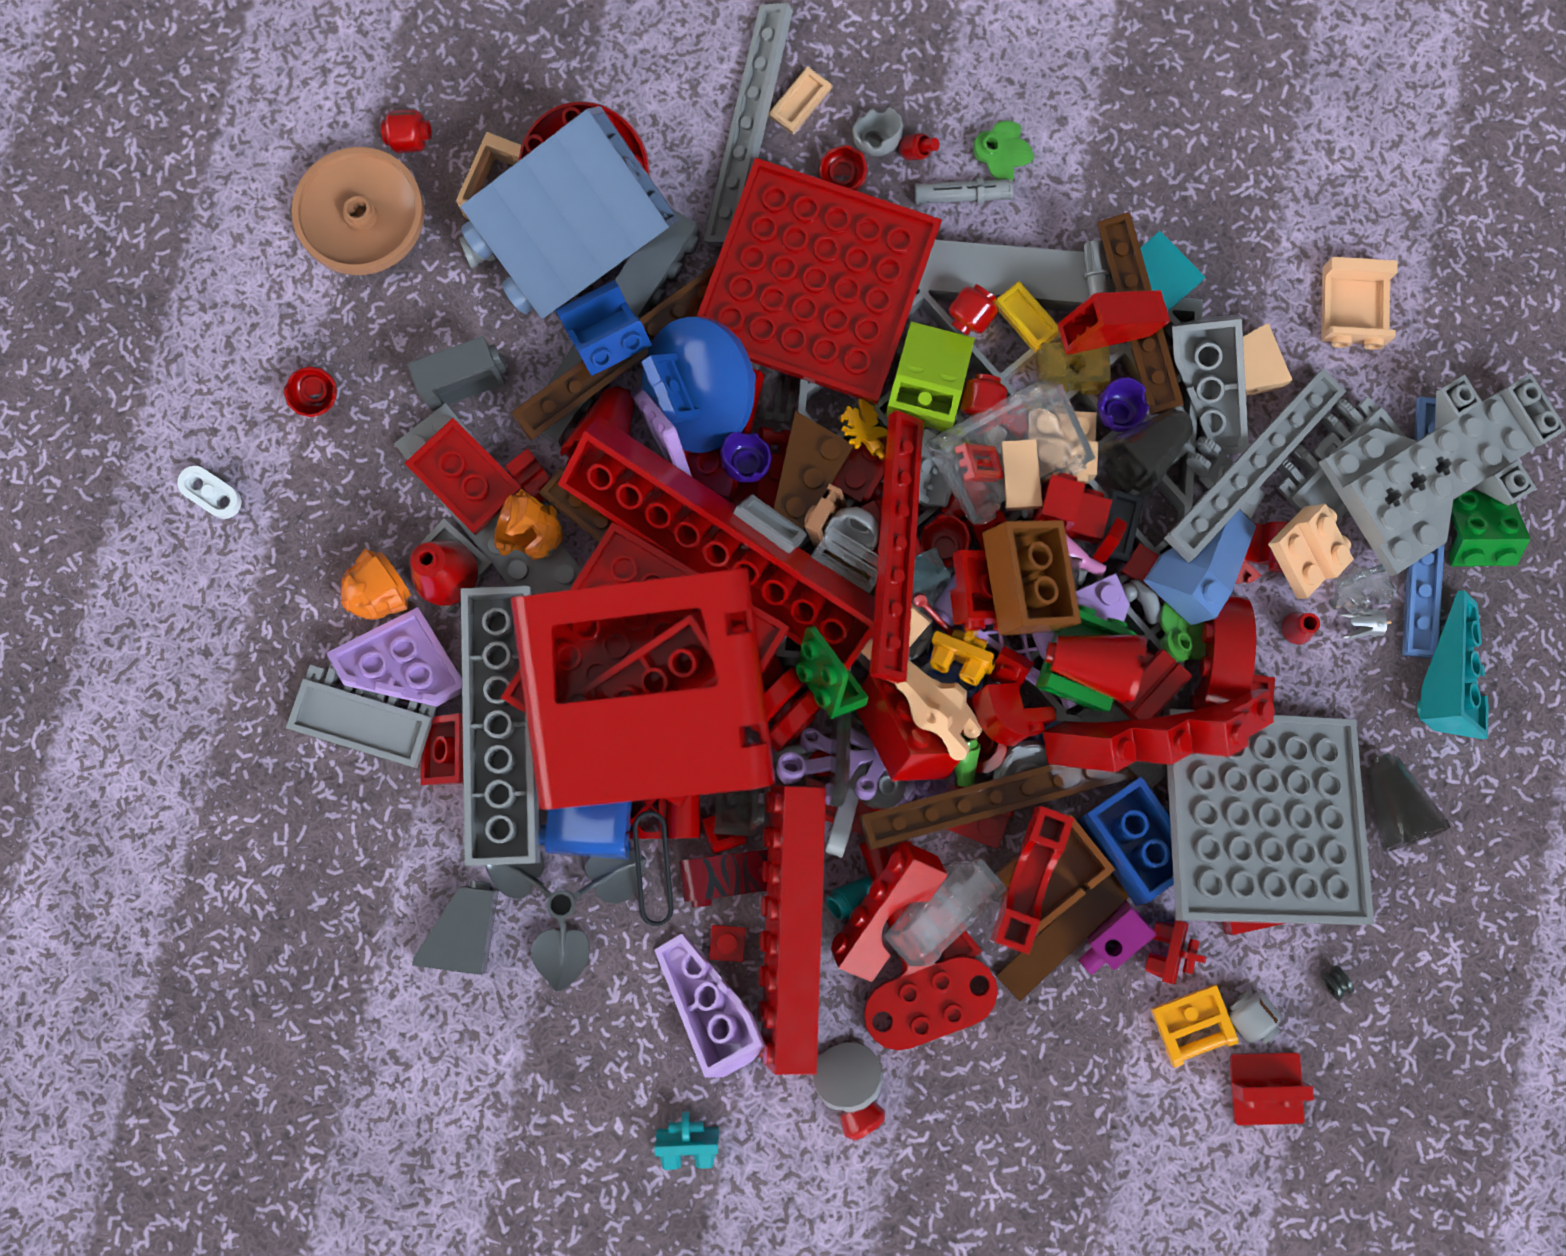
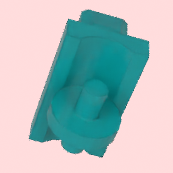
[654,1111,719,1170]

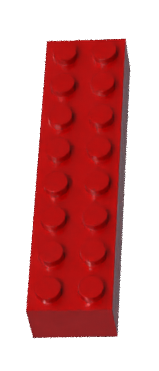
[757,784,826,1075]

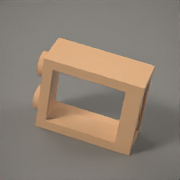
[456,132,522,220]

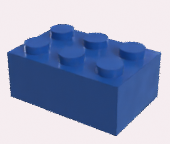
[1076,776,1174,906]

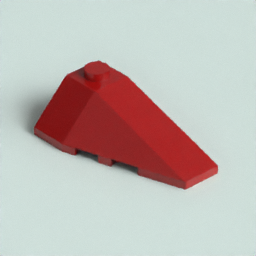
[580,610,718,700]

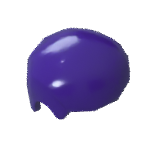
[1097,377,1150,432]
[720,431,772,483]

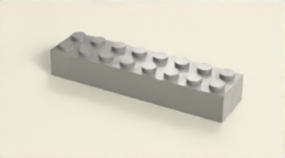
[461,586,541,866]

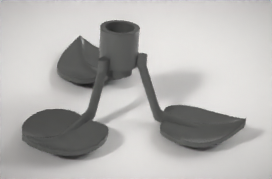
[486,849,647,992]

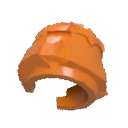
[494,489,564,560]
[340,549,411,620]

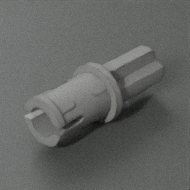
[1084,240,1110,297]

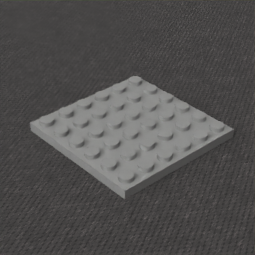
[1164,709,1374,925]

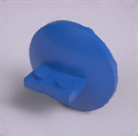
[641,317,756,453]

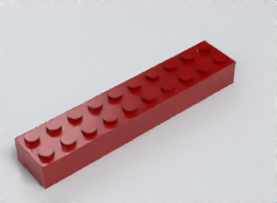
[557,417,875,671]

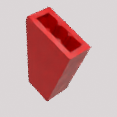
[1057,290,1170,355]

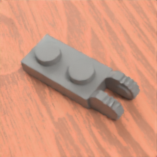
[1186,436,1265,519]

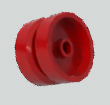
[748,667,821,754]

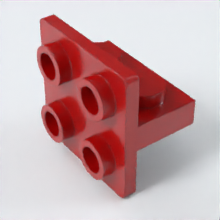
[1229,1052,1314,1126]

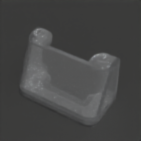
[925,381,1096,525]

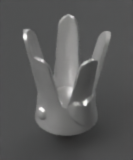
[1340,606,1392,641]

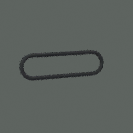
[632,811,674,926]

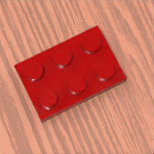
[405,418,524,536]

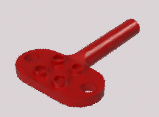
[859,841,998,1051]

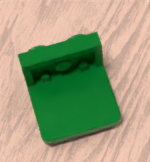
[1449,491,1531,567]
[796,626,868,719]

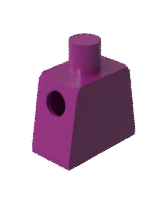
[1078,900,1156,975]

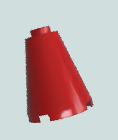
[560,386,635,464]
[410,540,478,606]
[1045,635,1147,705]

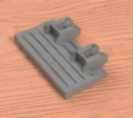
[1276,397,1406,522]
[286,663,438,768]

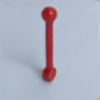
[913,592,954,637]

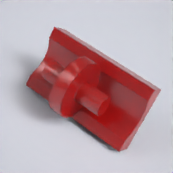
[1145,920,1207,985]

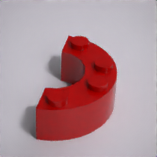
[1189,595,1256,710]

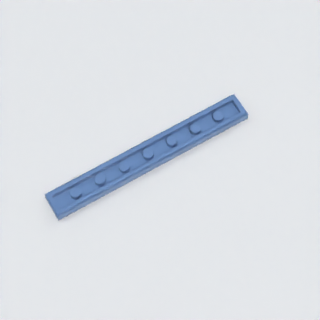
[1402,396,1444,659]

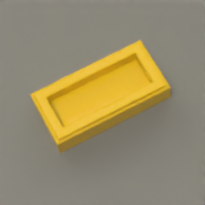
[995,281,1060,353]

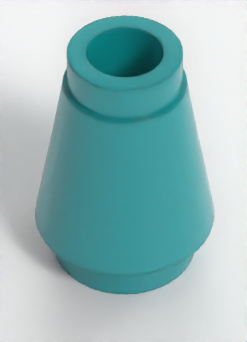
[826,876,872,921]

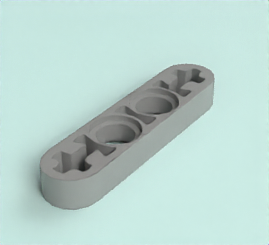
[825,745,868,857]

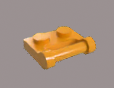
[1150,984,1239,1068]

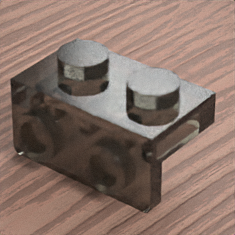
[713,787,765,837]

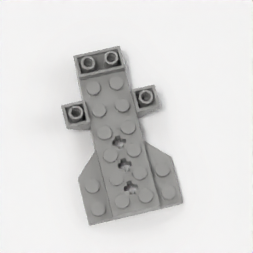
[1318,373,1566,577]

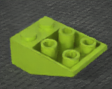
[885,321,975,433]

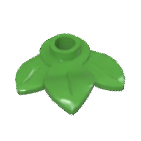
[973,121,1035,180]
[1160,602,1206,662]

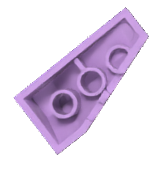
[654,934,765,1077]

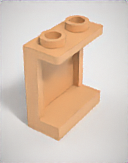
[1321,257,1398,350]

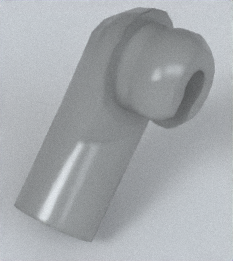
[1122,580,1161,624]

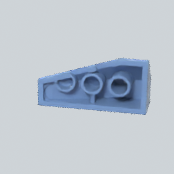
[1143,510,1256,625]

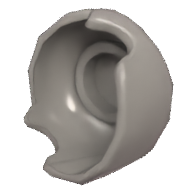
[852,107,903,157]
[824,506,880,561]

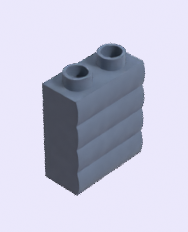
[460,106,679,319]

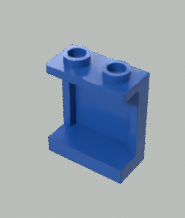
[556,280,652,376]

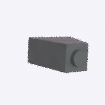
[412,880,499,975]

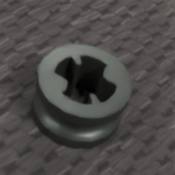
[1320,965,1354,1001]

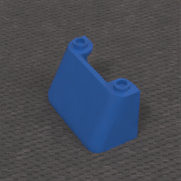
[539,801,632,860]

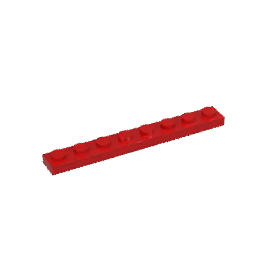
[870,410,924,684]

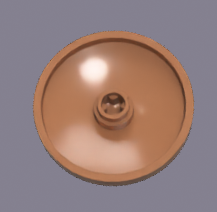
[292,147,425,275]

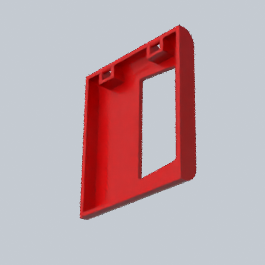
[510,568,775,809]

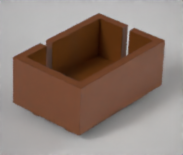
[986,815,1116,934]

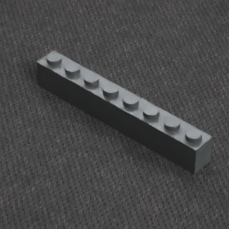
[540,209,700,448]

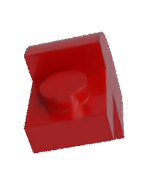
[972,683,1057,746]

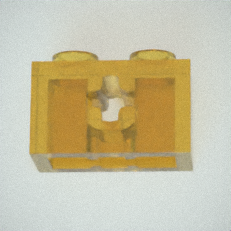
[1037,342,1111,396]

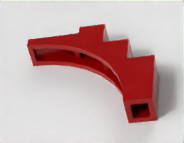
[1043,689,1274,773]

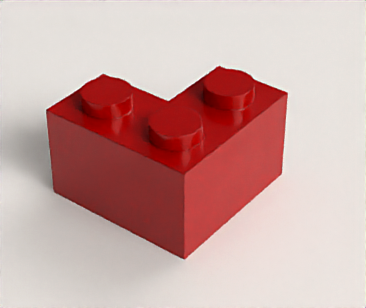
[1033,473,1112,545]

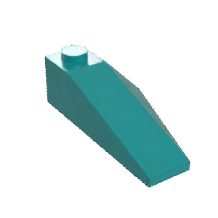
[1417,590,1489,739]

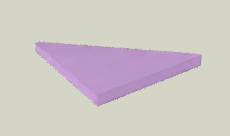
[630,385,692,477]

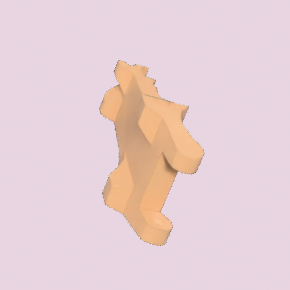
[889,660,982,760]

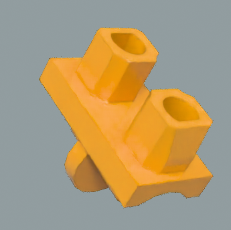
[930,629,994,686]

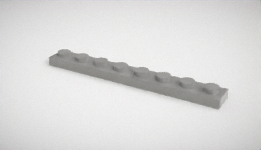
[704,3,793,247]
[1164,368,1346,562]

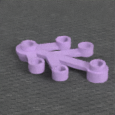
[776,723,885,806]

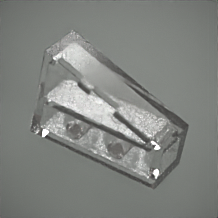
[884,858,1007,966]

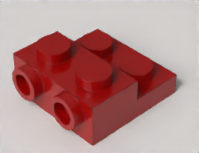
[950,550,998,631]

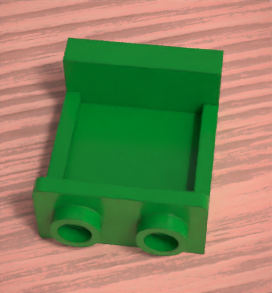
[1035,605,1136,712]

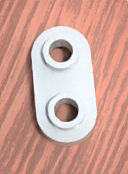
[177,466,242,519]

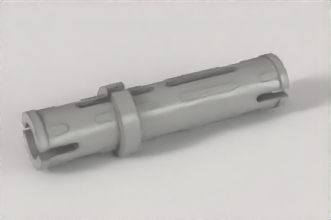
[915,177,1013,205]

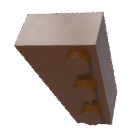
[774,411,854,532]

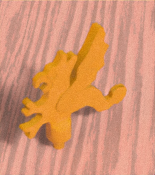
[839,399,887,460]

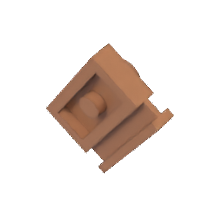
[804,484,848,553]

